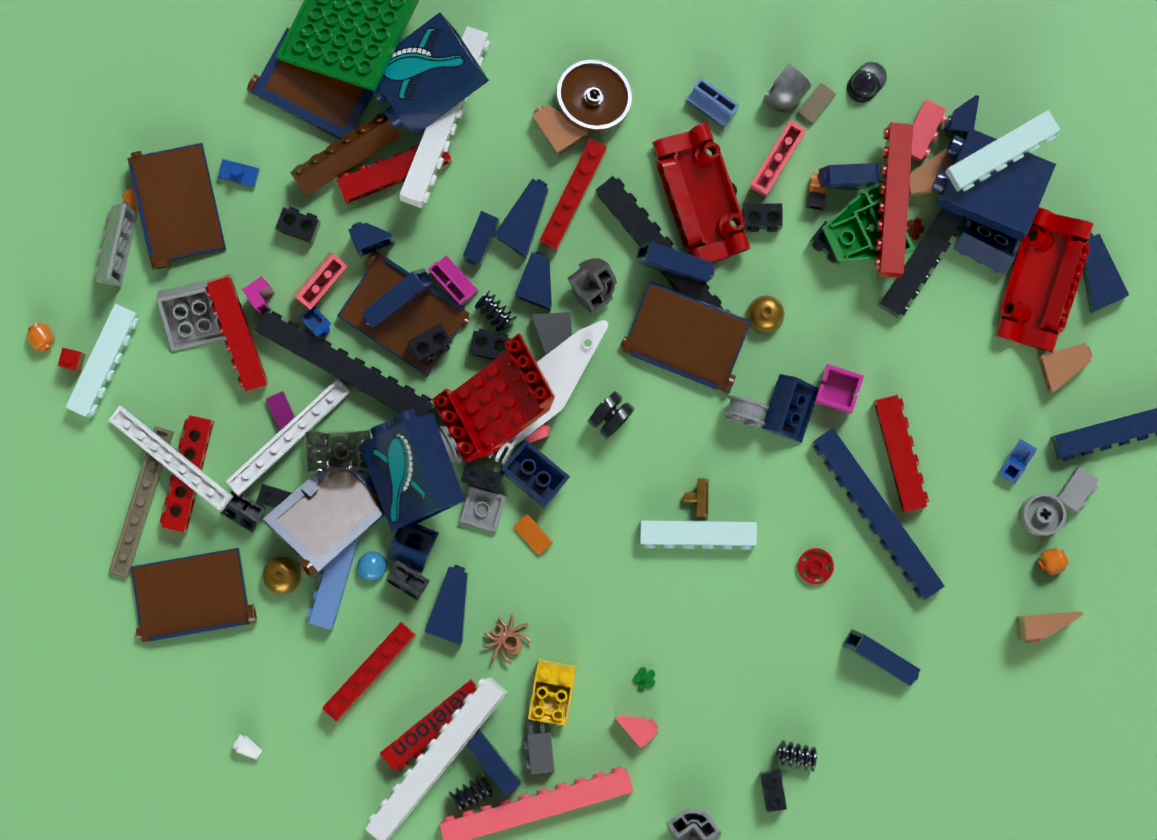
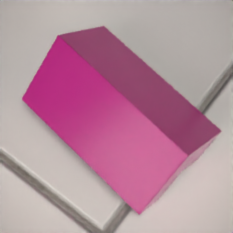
[428,255,479,307]
[242,276,275,315]

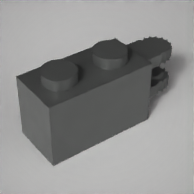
[524,719,555,774]

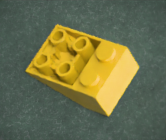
[528,659,577,726]

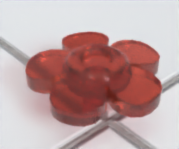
[906,218,924,240]

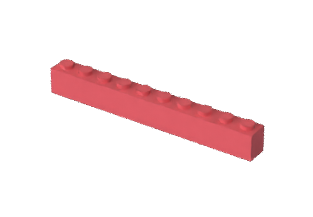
[439,766,633,840]

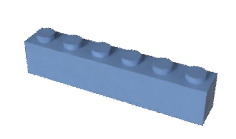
[307,538,360,630]

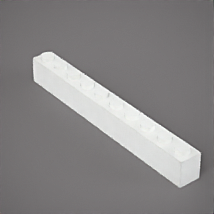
[399,26,490,208]
[365,677,508,840]

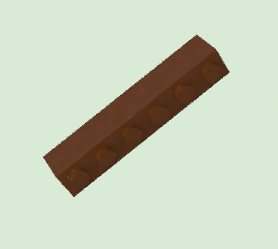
[290,113,402,196]

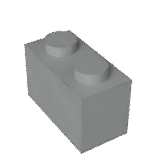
[1056,467,1099,513]

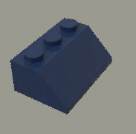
[953,219,1022,275]
[762,374,818,443]
[500,440,570,509]

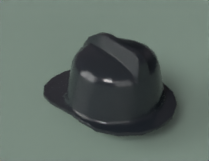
[847,62,887,103]

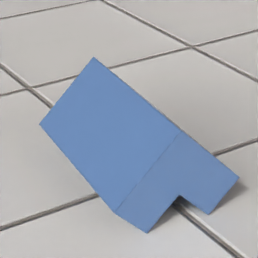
[686,78,739,129]

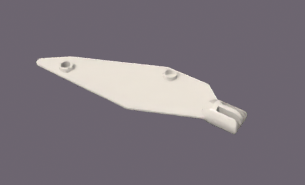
[488,320,608,466]

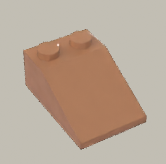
[1017,612,1083,643]

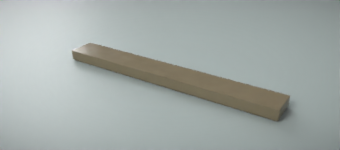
[109,426,174,578]

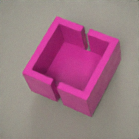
[814,364,864,414]

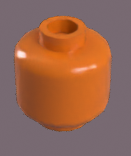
[26,322,55,352]
[1038,548,1068,576]

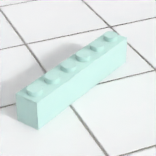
[945,110,1061,191]
[66,304,140,418]
[640,521,757,550]

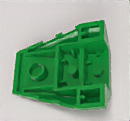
[822,181,915,263]

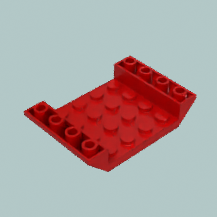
[432,333,555,463]

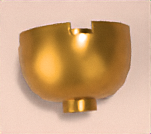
[747,295,785,334]
[262,556,301,595]

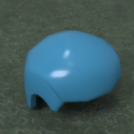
[356,551,387,582]

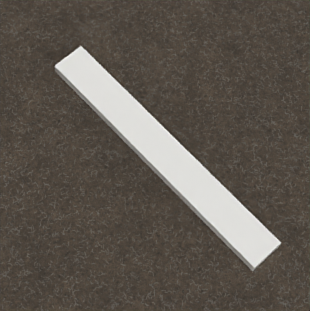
[225,378,351,497]
[108,405,233,512]

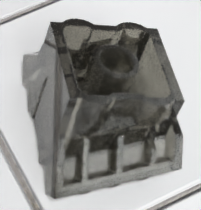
[306,430,371,472]

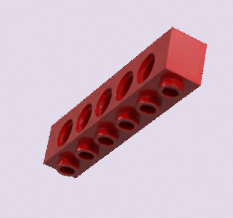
[160,415,214,533]

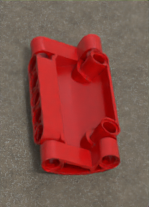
[652,123,751,263]
[995,207,1094,352]

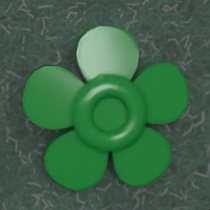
[634,667,655,690]

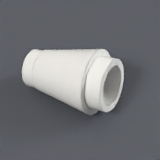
[232,734,262,760]

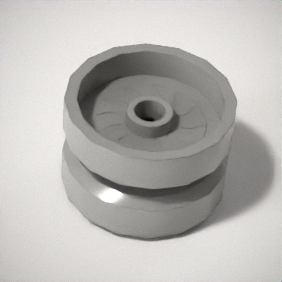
[1019,493,1066,536]

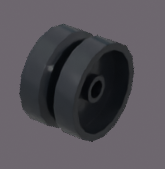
[587,391,635,439]

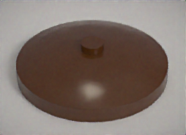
[556,60,632,132]

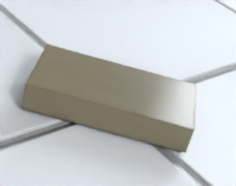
[797,82,836,124]

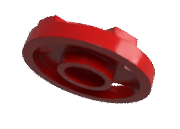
[797,548,834,584]

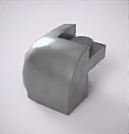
[763,63,811,112]
[567,258,617,314]
[666,809,721,840]

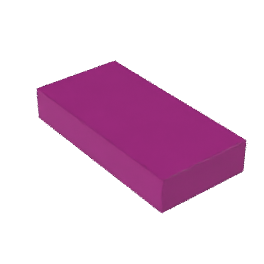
[266,391,295,431]

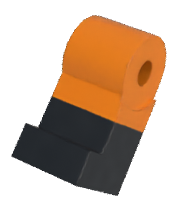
[806,173,827,210]

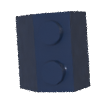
[943,95,979,138]
[348,222,395,257]
[387,524,439,573]

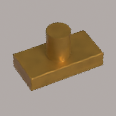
[684,478,709,518]

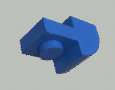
[999,439,1037,483]

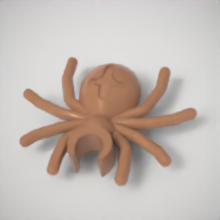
[483,615,532,664]

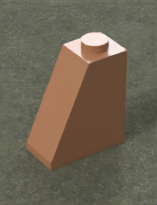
[532,105,589,156]
[909,149,952,197]
[1038,343,1092,394]

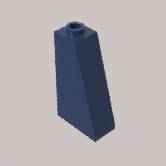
[494,178,549,258]
[1083,233,1129,313]
[635,242,715,283]
[361,268,435,328]
[424,564,468,645]
[842,629,921,686]
[466,728,522,795]

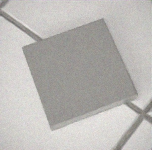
[459,485,507,533]

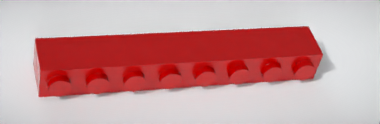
[874,122,913,278]

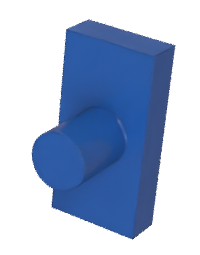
[218,159,260,188]
[299,306,331,337]

